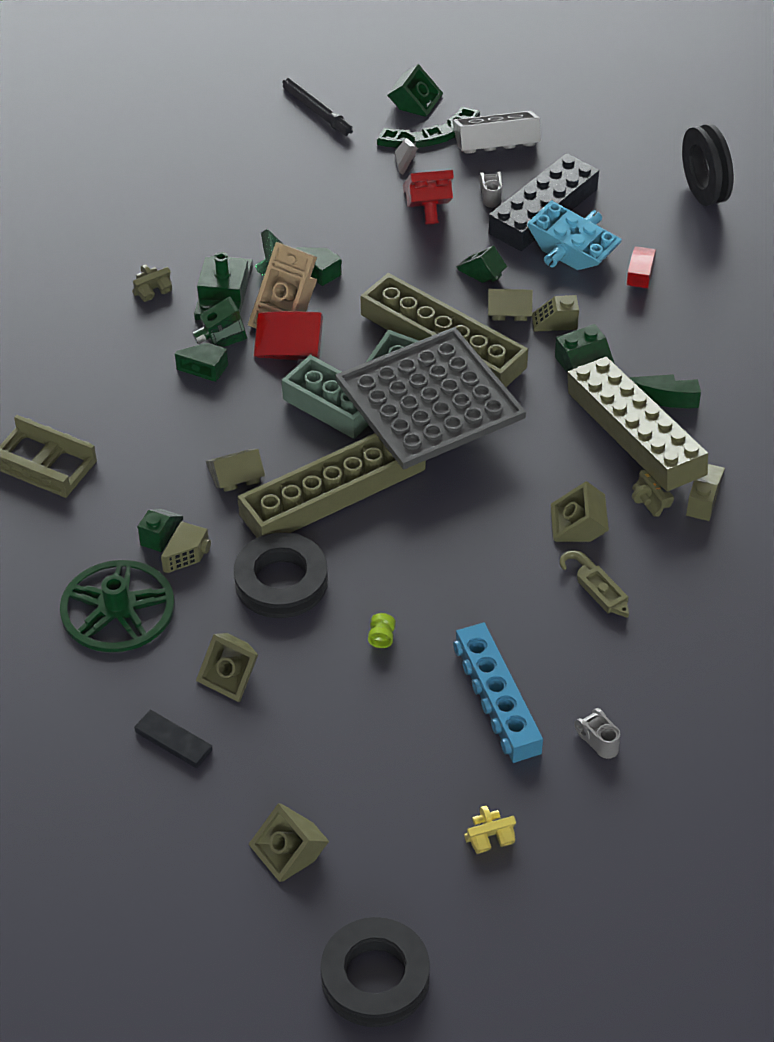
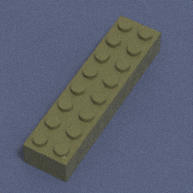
[360,273,528,387]
[568,357,708,492]
[238,433,426,538]

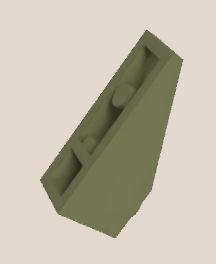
[686,464,725,521]

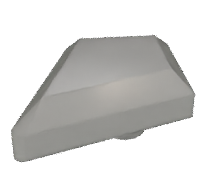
[394,138,418,175]

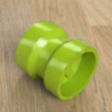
[368,613,396,648]

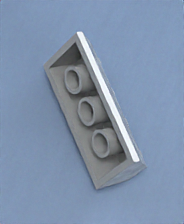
[453,111,541,153]

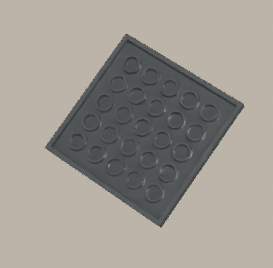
[335,327,526,470]

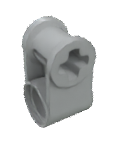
[480,172,502,208]
[574,708,620,759]

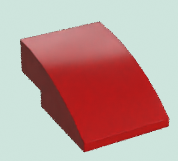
[254,311,323,360]

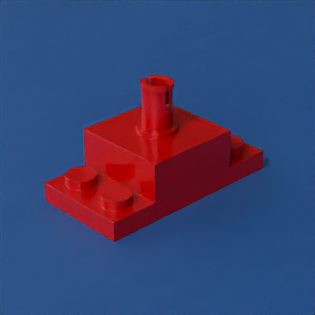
[403,170,454,225]

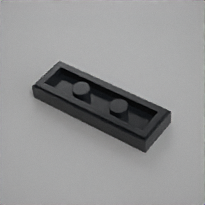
[134,709,213,768]

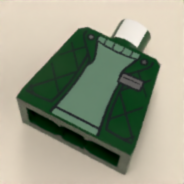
[192,297,247,347]

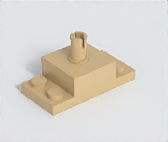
[248,242,317,328]

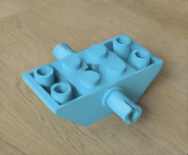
[527,200,622,270]

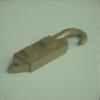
[559,550,629,618]

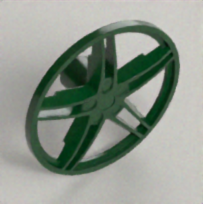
[60,560,174,652]

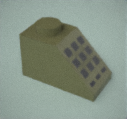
[532,295,579,332]
[161,522,211,573]

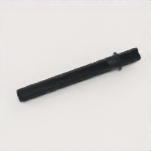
[282,78,353,136]

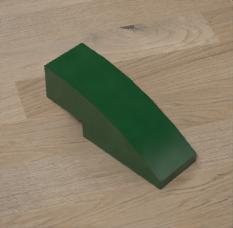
[629,374,701,408]

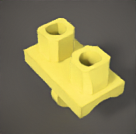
[464,806,516,854]

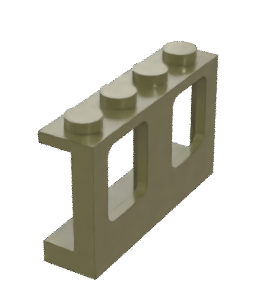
[0,415,97,498]

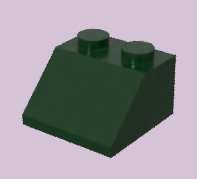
[387,64,443,117]
[555,324,615,373]

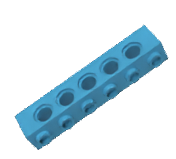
[453,622,543,763]

